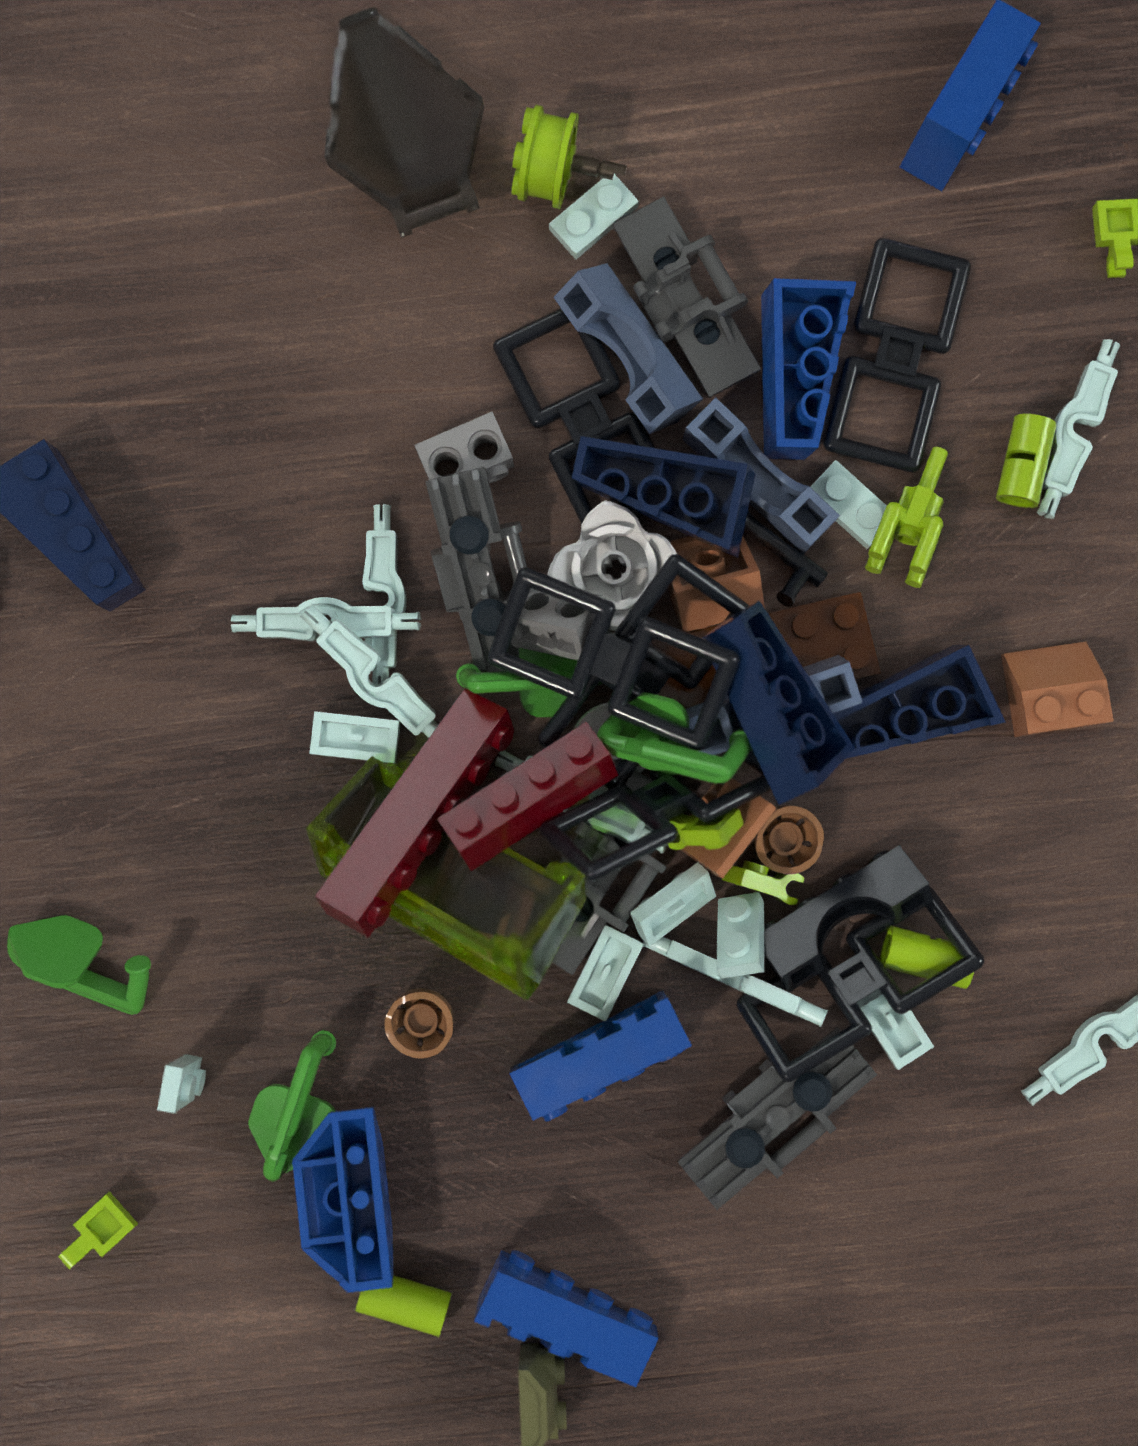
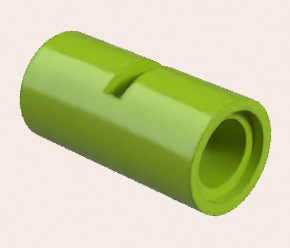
[996,414,1057,508]
[880,925,974,989]
[355,1275,452,1337]

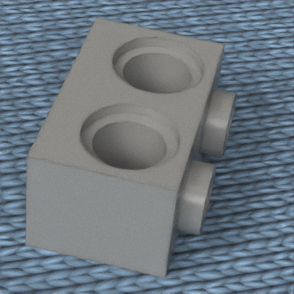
[414,412,514,484]
[512,588,611,660]

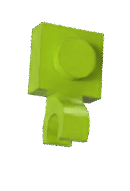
[1092,199,1138,278]
[668,809,744,850]
[722,860,805,905]
[58,1192,138,1270]

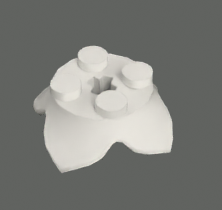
[547,500,677,631]

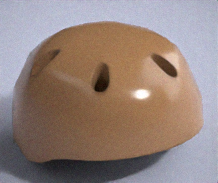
[755,805,824,874]
[384,988,454,1058]

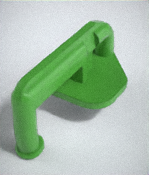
[456,648,603,717]
[597,692,752,783]
[7,915,151,1015]
[248,1030,336,1182]

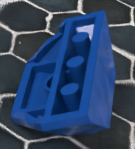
[292,1107,393,1293]

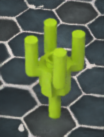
[865,447,948,588]

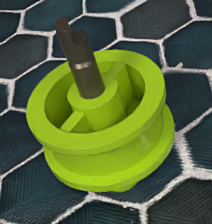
[511,105,627,209]

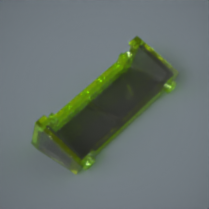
[306,756,586,1001]

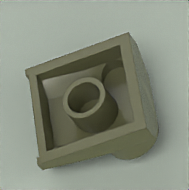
[518,1343,567,1446]

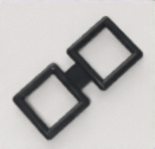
[823,238,971,473]
[493,308,655,524]
[538,554,749,789]
[487,567,740,751]
[539,749,771,881]
[736,887,985,1082]

